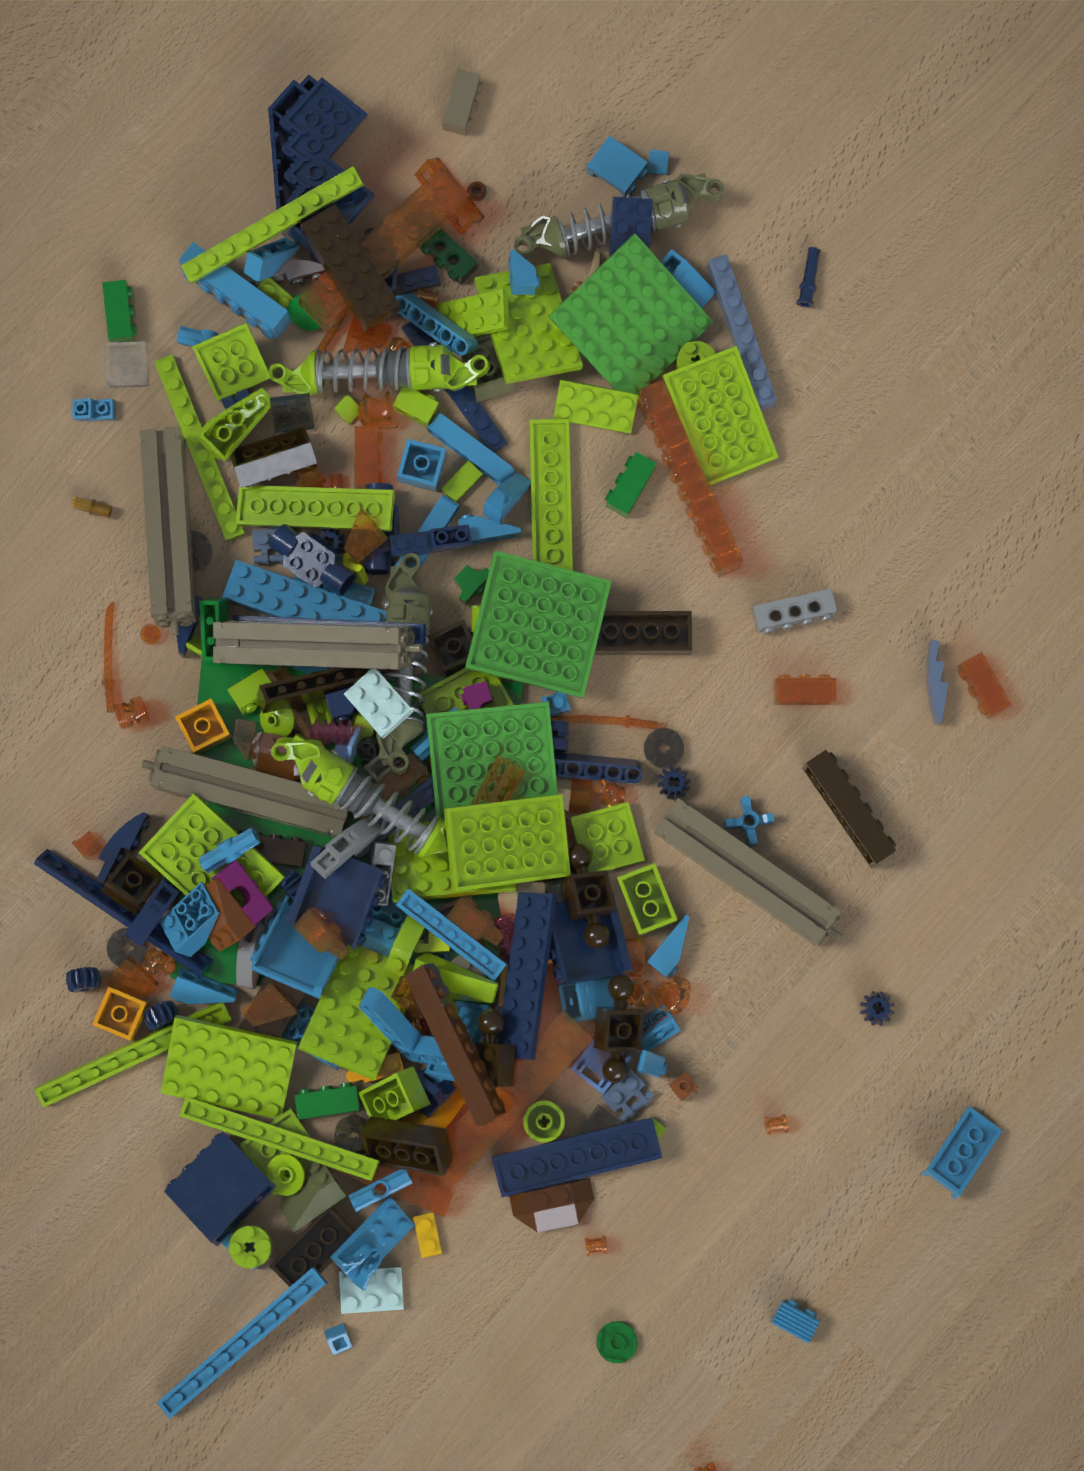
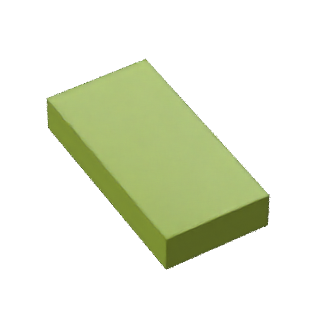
[441,461,483,502]

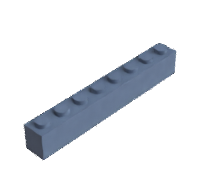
[707,254,777,411]

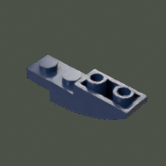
[388,525,472,557]
[96,812,151,884]
[124,877,180,946]

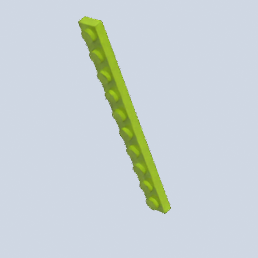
[181,166,364,284]
[154,354,245,542]
[34,1003,232,1108]
[179,1097,379,1182]

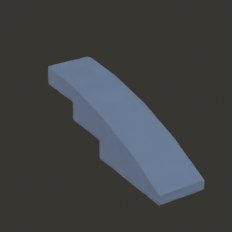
[926,640,949,725]

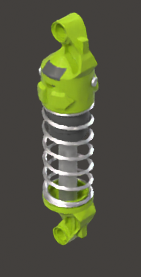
[268,342,490,397]
[271,733,448,858]

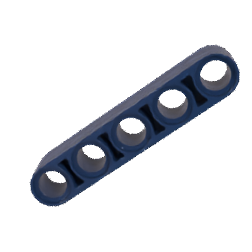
[554,752,643,784]

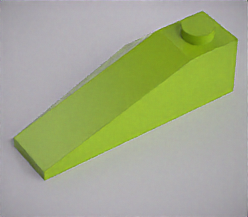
[197,388,276,461]
[413,952,499,1003]

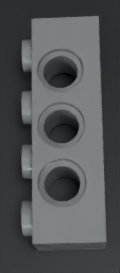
[752,588,837,634]

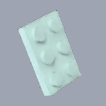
[344,669,414,739]
[339,1267,404,1314]

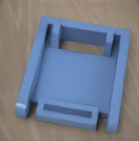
[570,1039,633,1095]

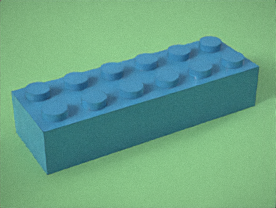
[179,242,291,341]

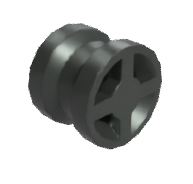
[356,737,379,761]

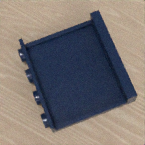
[286,845,387,949]
[549,892,633,986]
[164,1131,277,1246]

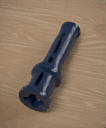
[796,247,821,308]

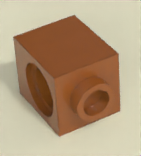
[668,1071,698,1101]

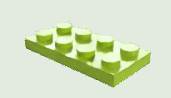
[437,289,509,338]
[553,379,639,434]

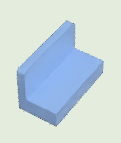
[334,726,361,764]

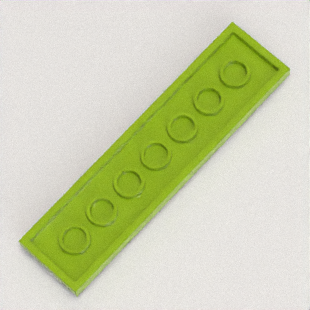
[529,419,573,571]
[236,485,395,531]

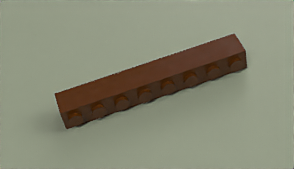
[405,963,507,1127]

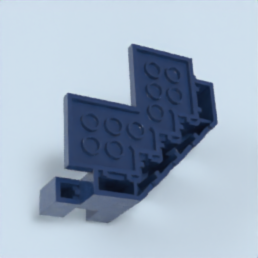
[268,74,375,264]

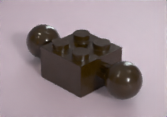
[561,844,616,949]
[594,974,644,1083]
[474,1009,515,1087]

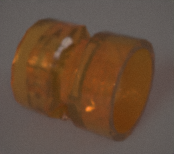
[113,696,149,730]

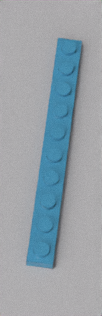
[157,1267,328,1419]

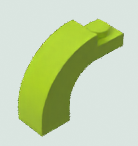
[384,915,426,977]

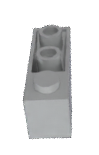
[369,839,396,906]

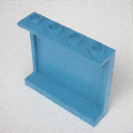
[250,895,346,999]

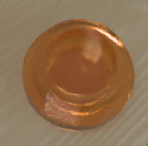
[140,624,161,645]

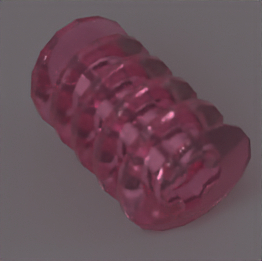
[310,718,353,746]
[490,913,515,959]

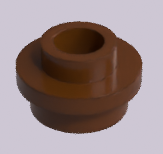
[467,181,487,201]

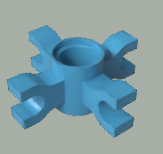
[723,796,774,847]

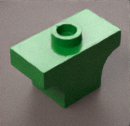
[454,564,489,606]

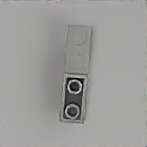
[246,259,328,287]
[311,817,385,879]
[236,907,276,989]

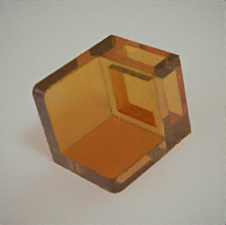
[71,831,104,860]

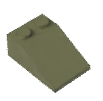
[460,333,514,402]
[280,1162,346,1233]

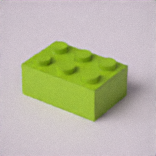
[616,863,677,937]
[358,1066,430,1120]

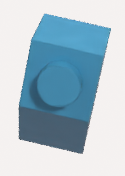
[508,250,540,295]

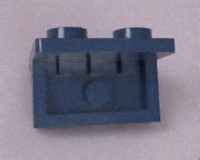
[415,1068,456,1118]

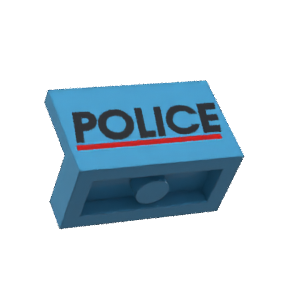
[642,1004,680,1051]

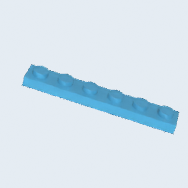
[396,889,507,981]

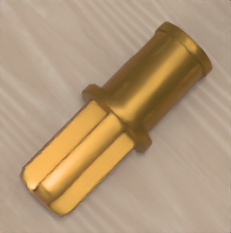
[72,497,112,518]

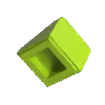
[334,395,363,425]
[186,637,202,657]

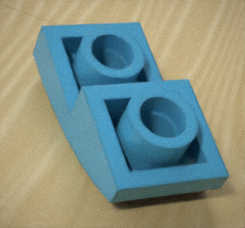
[72,398,116,421]

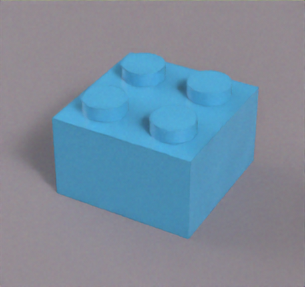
[397,439,447,492]

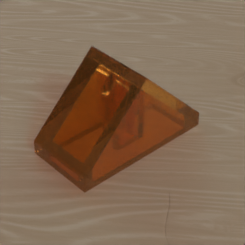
[569,778,592,814]

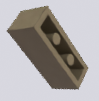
[442,69,483,136]

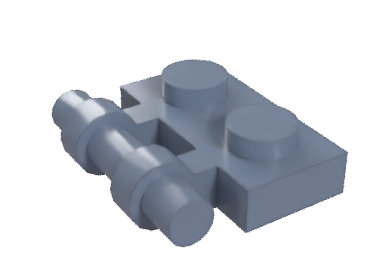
[252,528,283,565]
[601,1070,655,1123]

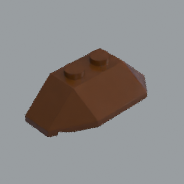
[249,732,300,782]
[509,1179,594,1233]

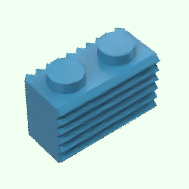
[770,1299,820,1343]

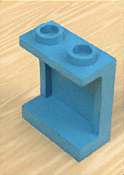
[586,136,648,197]

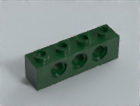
[404,210,478,284]

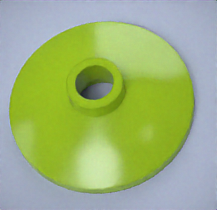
[260,707,295,737]
[266,1154,305,1196]

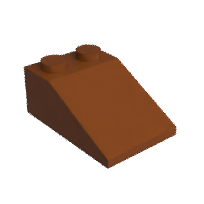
[205,878,256,951]

